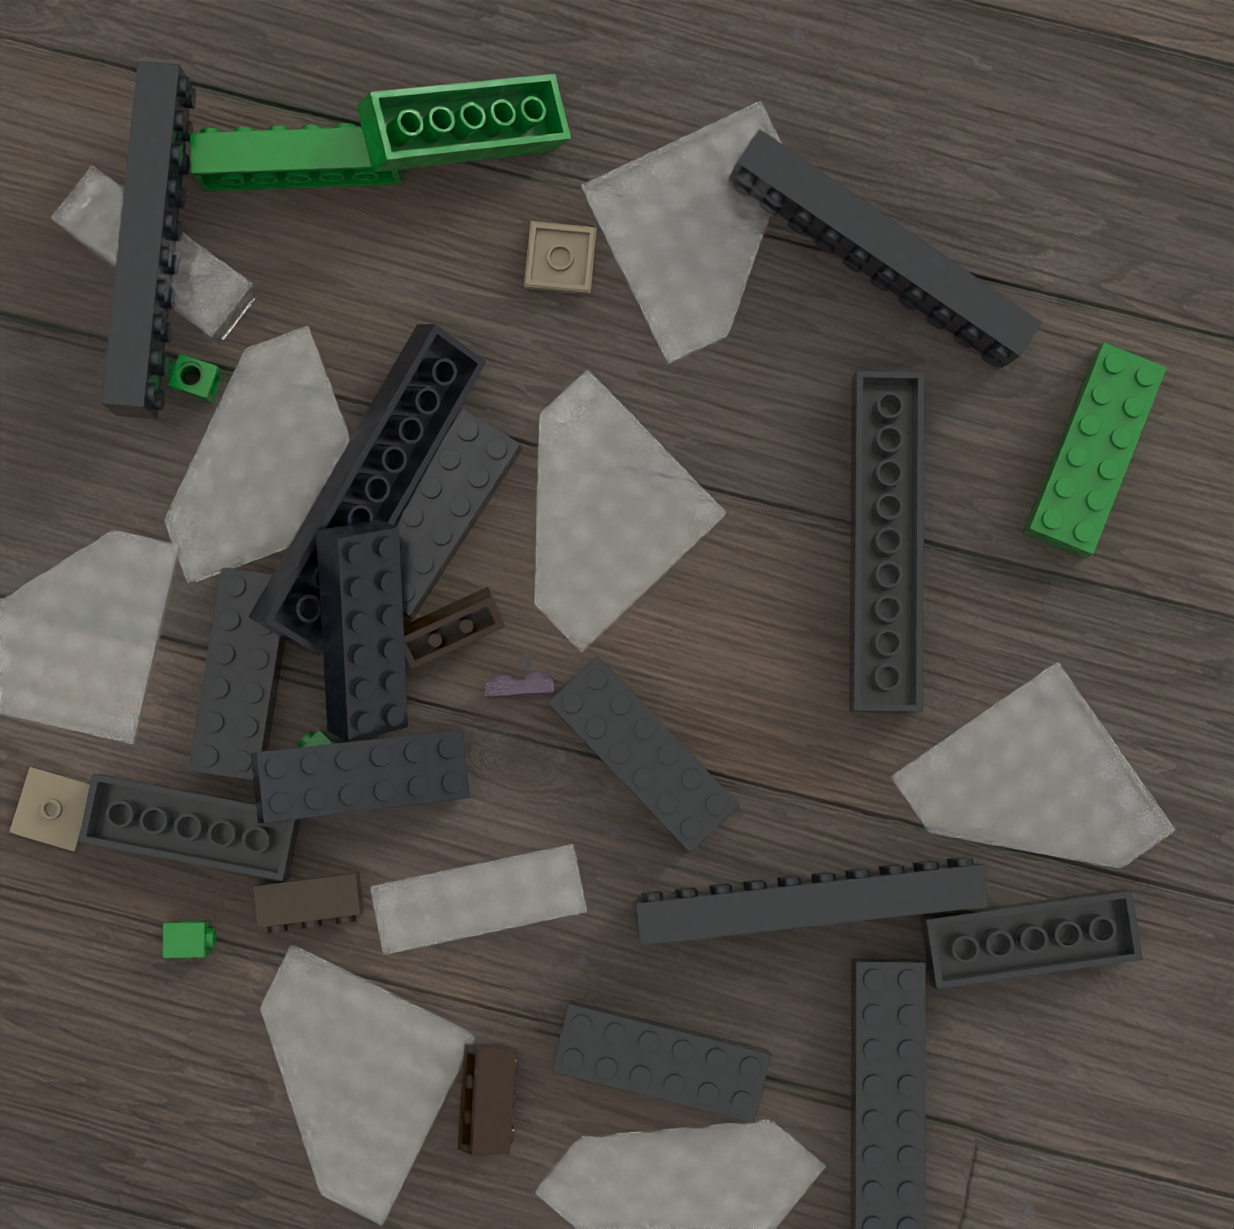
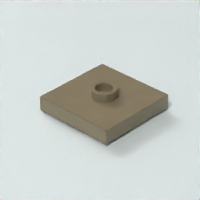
[524,221,597,295]
[9,767,90,852]

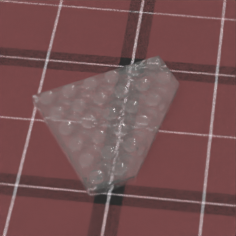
[581,101,782,366]
[164,326,351,585]
[534,369,727,653]
[0,529,181,744]
[890,661,1176,869]
[260,944,476,1226]
[535,1120,826,1229]

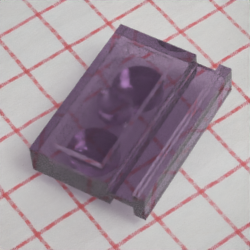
[484,672,555,698]

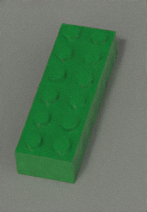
[356,74,571,173]
[190,123,402,192]
[1022,342,1167,559]

